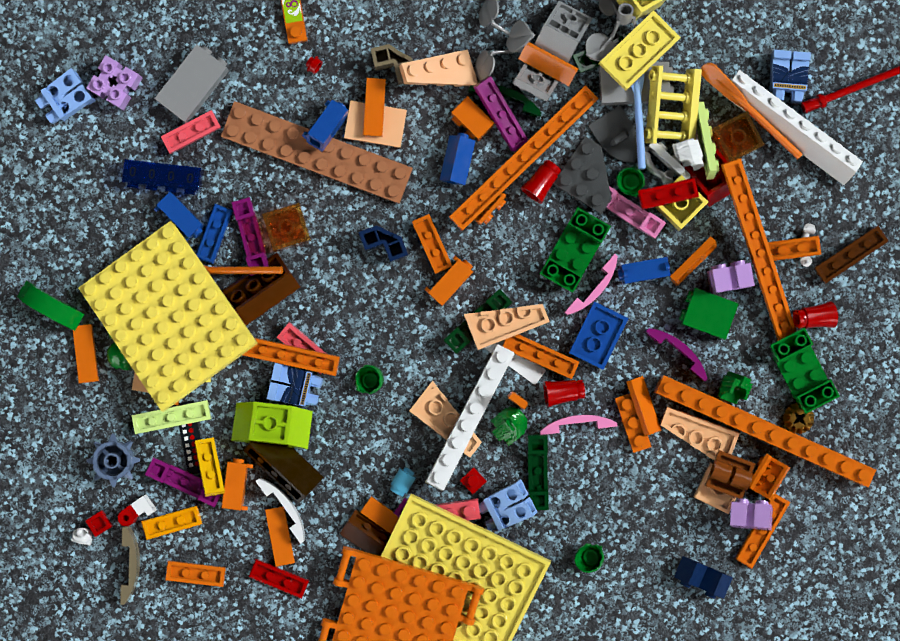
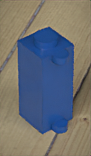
[302,100,348,152]
[440,133,475,185]
[154,192,204,241]
[618,257,671,285]

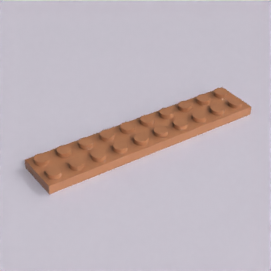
[221,101,413,204]

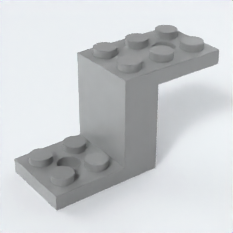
[513,1,593,101]

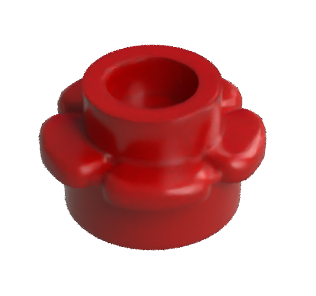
[306,56,323,74]

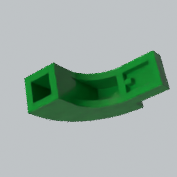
[17,280,84,331]

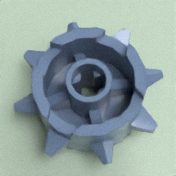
[87,434,140,487]

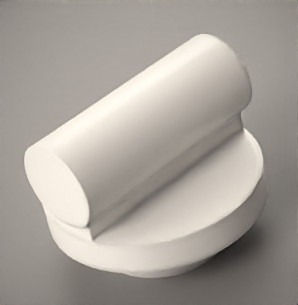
[71,527,92,546]

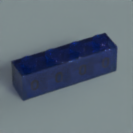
[122,159,204,195]

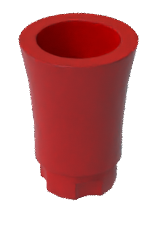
[521,160,561,204]
[793,301,838,329]
[543,380,585,408]

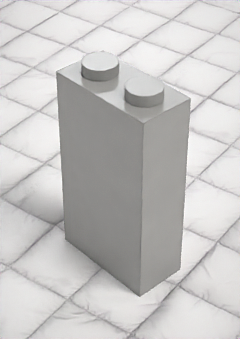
[154,44,229,123]
[599,62,674,106]

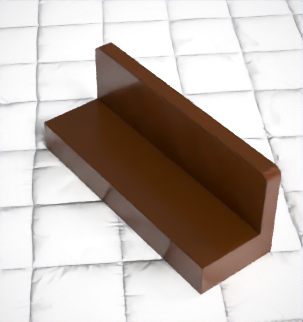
[340,510,391,556]

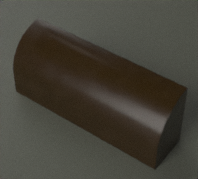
[244,441,324,504]

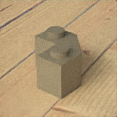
[370,44,413,85]

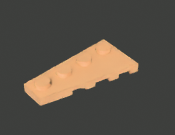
[399,49,478,87]

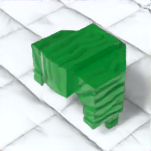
[717,371,753,404]
[490,407,527,446]

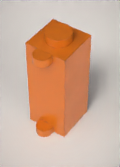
[424,256,473,306]
[222,458,254,511]

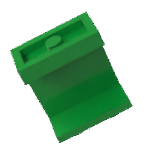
[679,288,739,340]

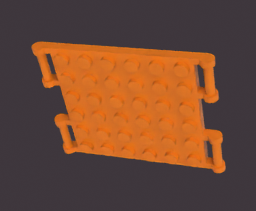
[318,546,484,641]

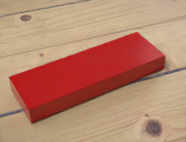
[638,178,699,210]
[248,558,309,599]

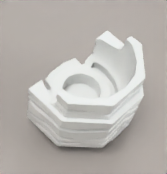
[672,138,704,171]

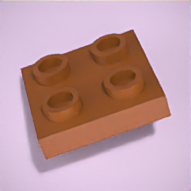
[705,449,755,499]

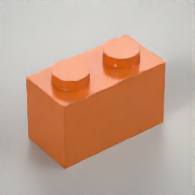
[451,96,495,141]

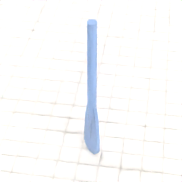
[631,73,646,169]

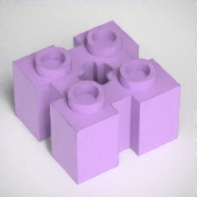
[86,55,142,111]
[707,260,755,294]
[730,499,773,531]

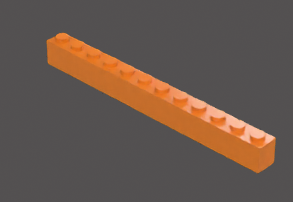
[653,375,876,488]

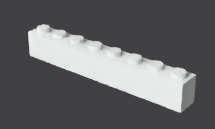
[722,70,863,185]
[425,344,515,491]

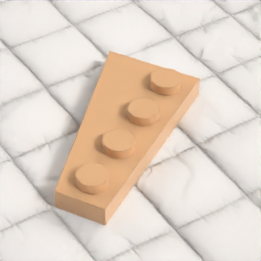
[464,304,550,350]
[409,381,482,458]
[660,406,740,460]

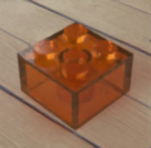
[712,111,765,162]
[262,203,312,252]

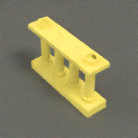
[644,66,702,144]

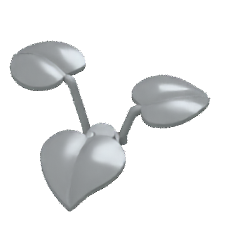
[474,0,535,83]
[585,0,637,61]

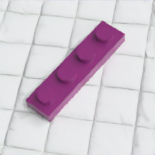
[473,76,528,152]

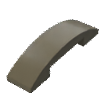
[120,526,140,605]

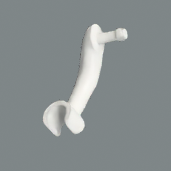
[645,146,674,185]
[800,223,816,267]

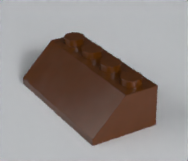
[222,253,301,326]

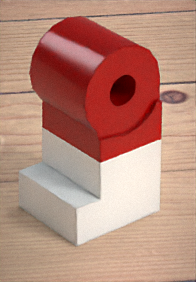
[118,494,157,526]

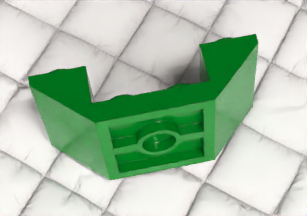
[540,207,611,293]
[770,328,840,414]

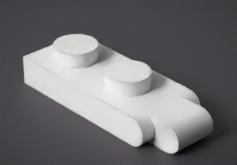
[649,142,690,180]

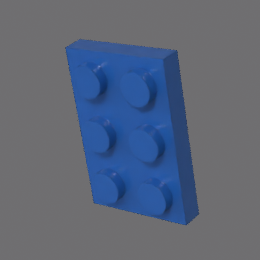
[569,302,629,370]

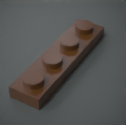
[813,226,889,284]

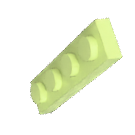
[697,102,719,180]
[131,400,211,434]

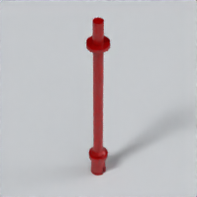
[801,66,900,114]

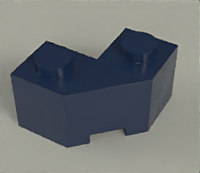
[359,225,408,263]
[674,556,733,599]

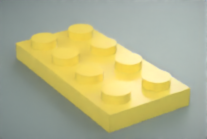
[599,10,681,91]

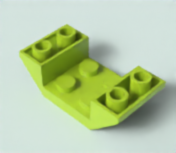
[231,402,313,450]

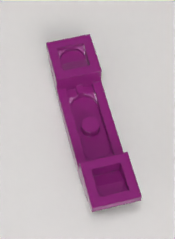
[231,197,268,276]
[644,328,707,381]
[145,457,221,507]

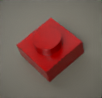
[460,467,487,494]
[85,510,113,537]

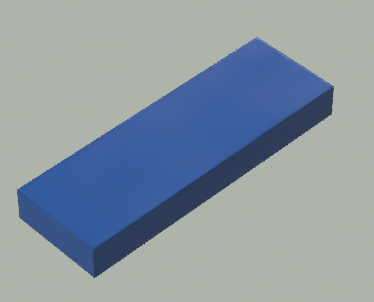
[196,204,233,264]

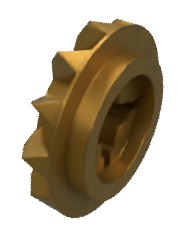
[783,403,815,434]

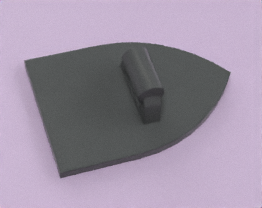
[588,105,637,163]

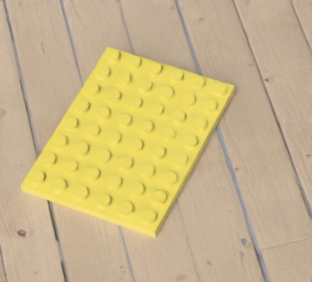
[78,221,258,412]
[381,494,551,641]

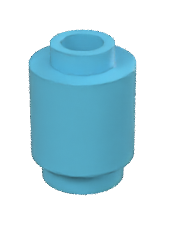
[390,467,416,497]

